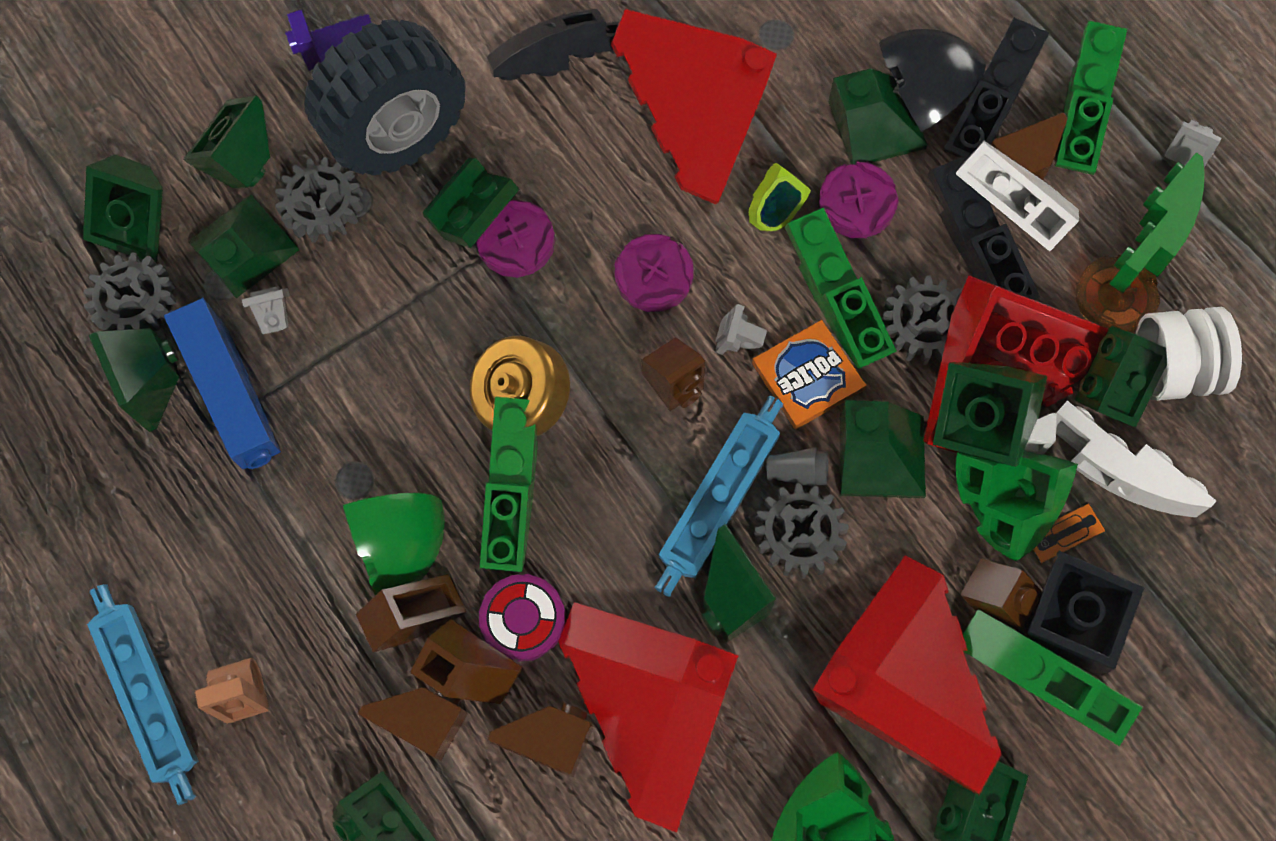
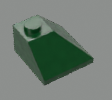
[828,68,927,165]
[183,95,270,188]
[83,154,163,262]
[188,194,299,299]
[89,329,180,432]
[933,362,1047,467]
[840,400,926,498]
[701,525,776,642]

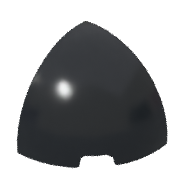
[879,29,986,132]

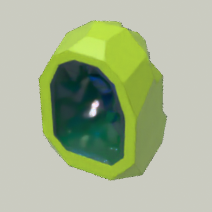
[748,162,811,231]

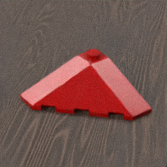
[611,9,777,205]
[923,275,1109,453]
[813,555,1001,795]
[558,602,739,833]

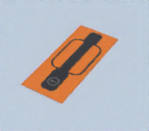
[1033,503,1105,563]

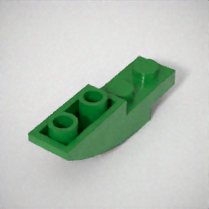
[1054,21,1127,175]
[1110,152,1205,293]
[785,207,897,369]
[480,396,538,572]
[963,609,1143,747]

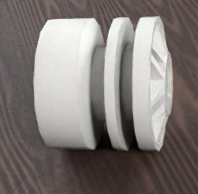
[1136,307,1242,401]

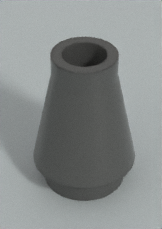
[767,447,829,488]

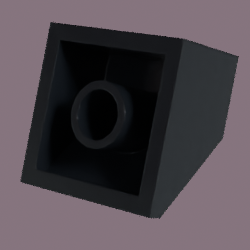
[1027,551,1145,677]

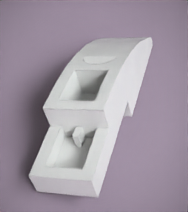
[1056,401,1216,518]

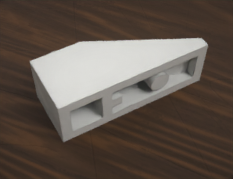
[956,141,1079,251]

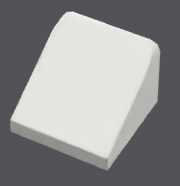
[1024,413,1057,454]

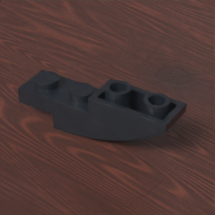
[487,9,620,80]
[944,17,1049,158]
[927,155,1040,300]

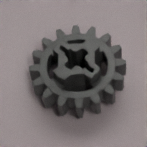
[275,157,364,243]
[83,253,177,331]
[881,275,961,365]
[754,483,849,579]

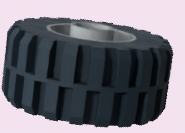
[304,19,465,175]

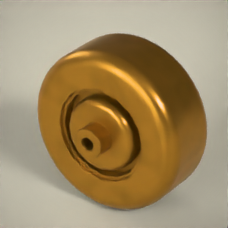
[470,336,570,436]

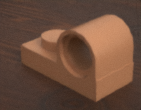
[195,658,270,724]

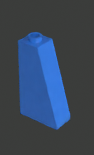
[164,298,281,470]

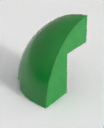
[956,451,1078,561]
[343,493,445,595]
[771,752,895,841]

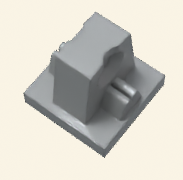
[1164,120,1221,167]
[241,286,290,334]
[715,304,767,355]

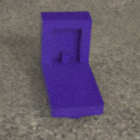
[285,10,372,71]

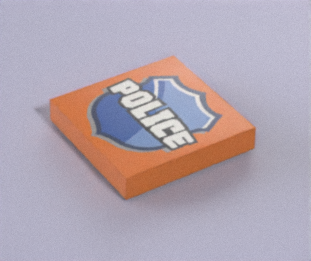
[752,320,866,430]

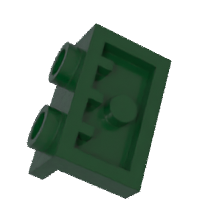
[423,157,520,248]
[1075,326,1167,428]
[933,761,1029,841]
[332,771,437,841]

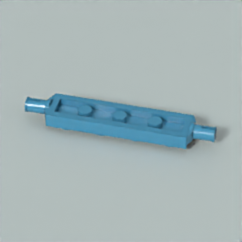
[654,396,783,597]
[87,584,199,805]

